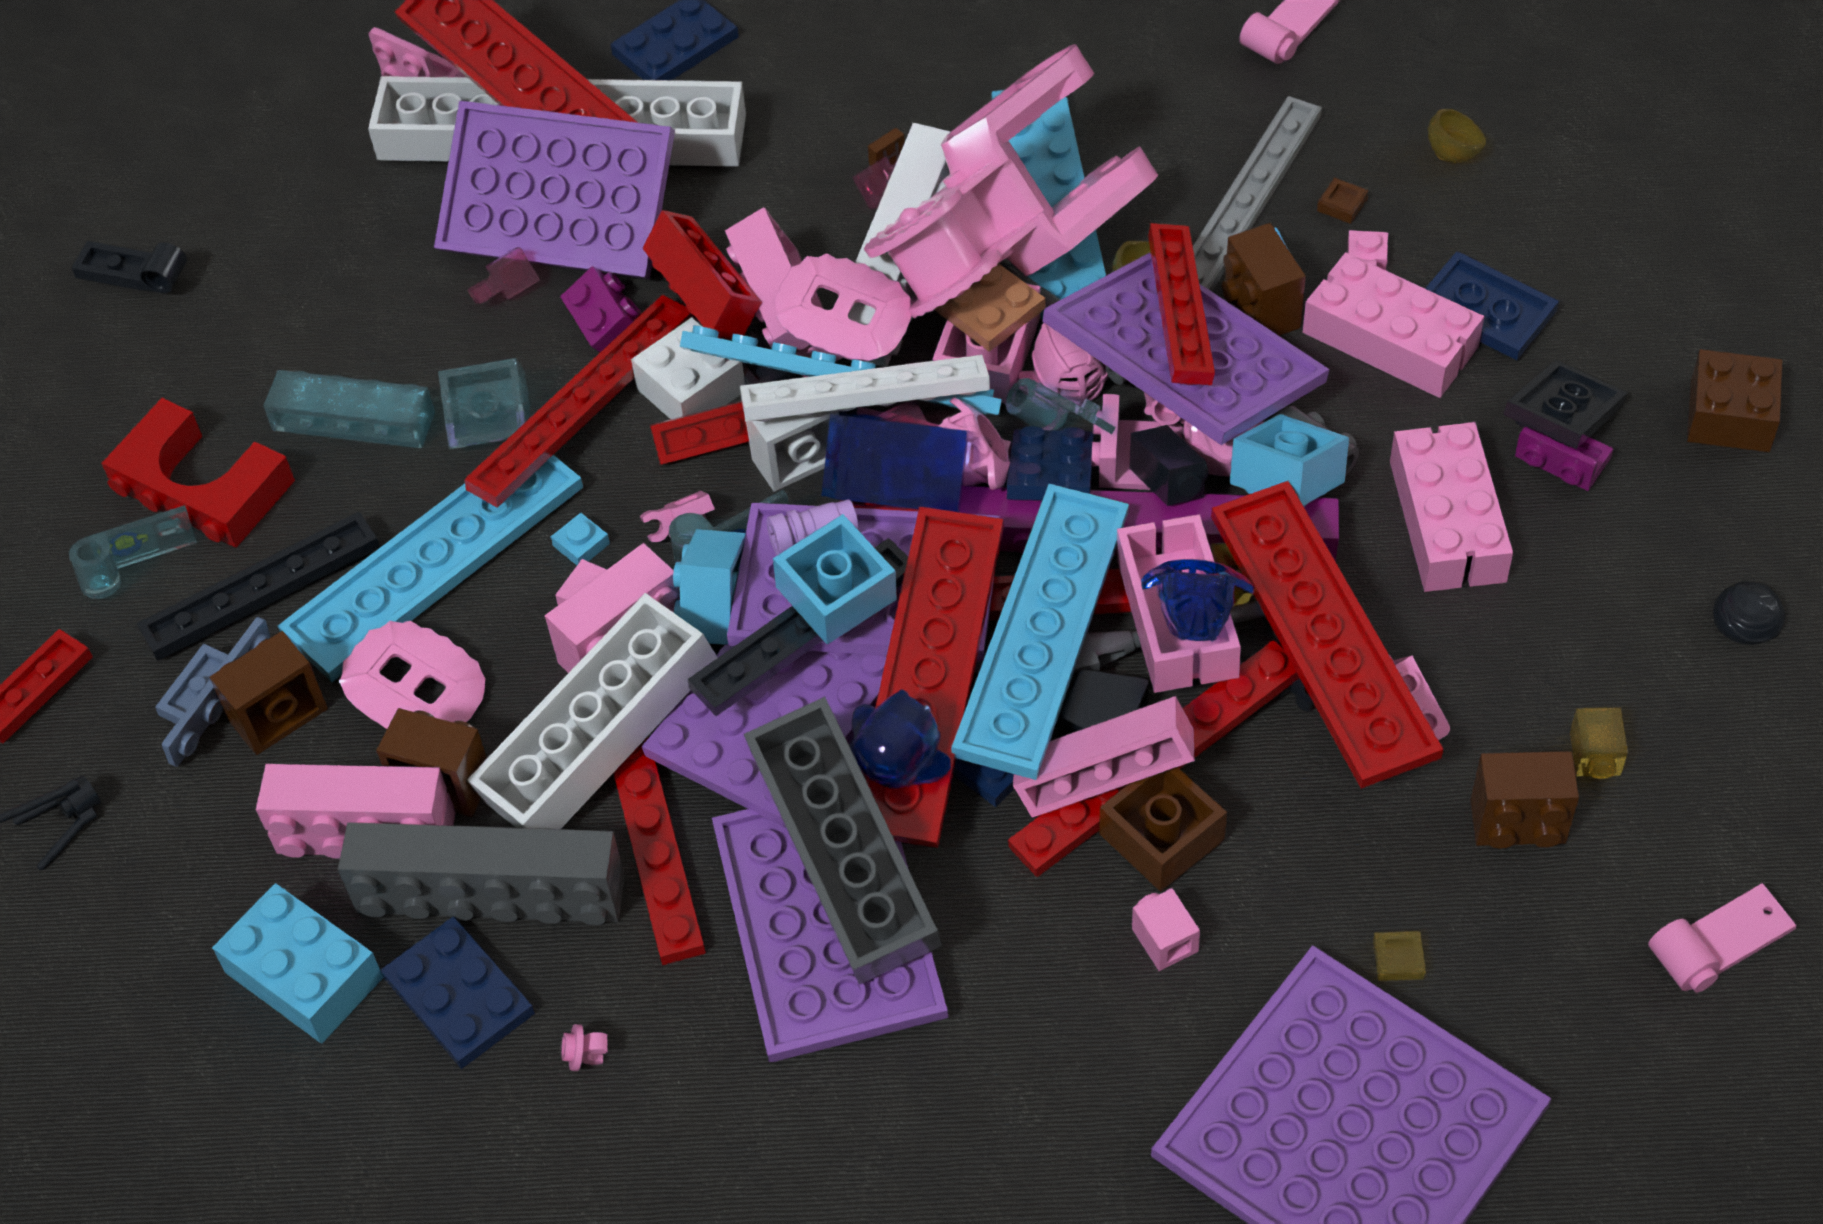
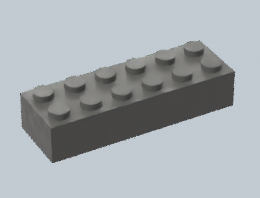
[743,697,942,985]
[338,822,625,925]

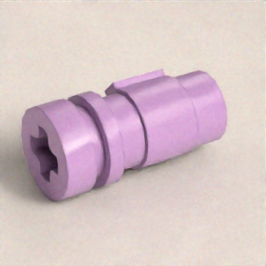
[766,499,858,556]

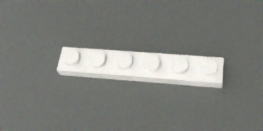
[740,355,990,422]

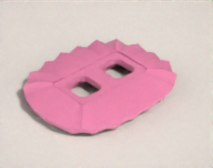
[774,253,912,362]
[340,621,486,729]

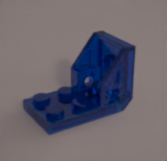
[821,411,969,512]

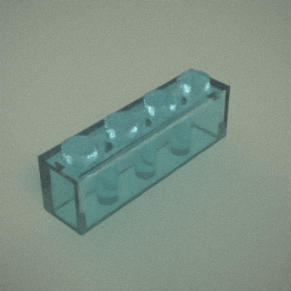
[263,370,435,448]

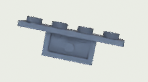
[155,617,271,767]

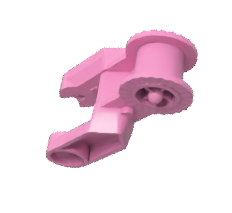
[864,44,1158,318]

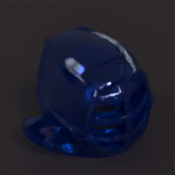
[1141,559,1255,642]
[850,690,951,789]

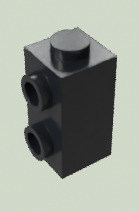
[1129,425,1208,506]

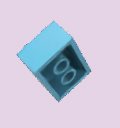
[212,883,383,1044]

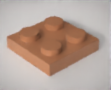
[934,263,1046,352]

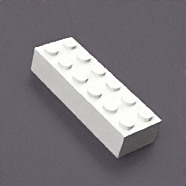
[848,123,950,367]
[467,593,718,829]

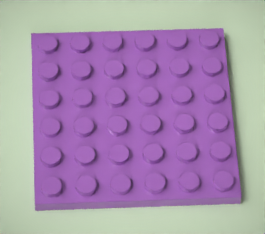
[1151,945,1551,1224]

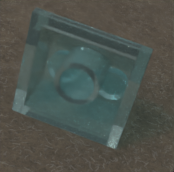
[438,358,530,449]

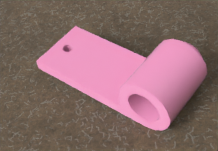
[1239,0,1340,64]
[1648,883,1797,993]

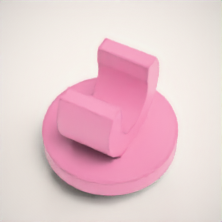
[561,1024,607,1071]

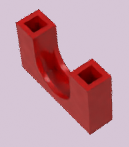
[101,398,295,548]

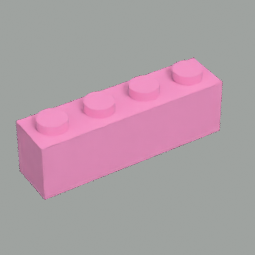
[1013,696,1194,818]

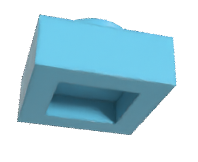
[551,513,610,565]

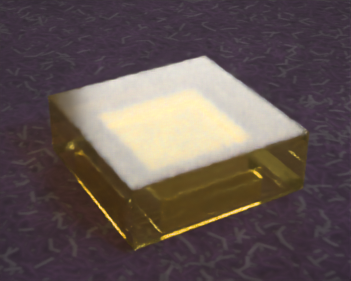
[1373,931,1426,981]

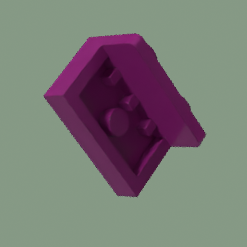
[560,266,641,352]
[1515,427,1613,491]

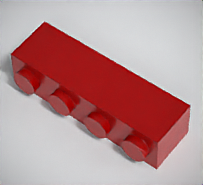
[642,210,762,339]

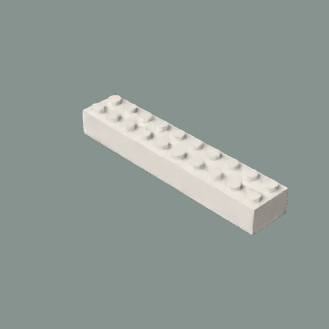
[368,76,746,166]

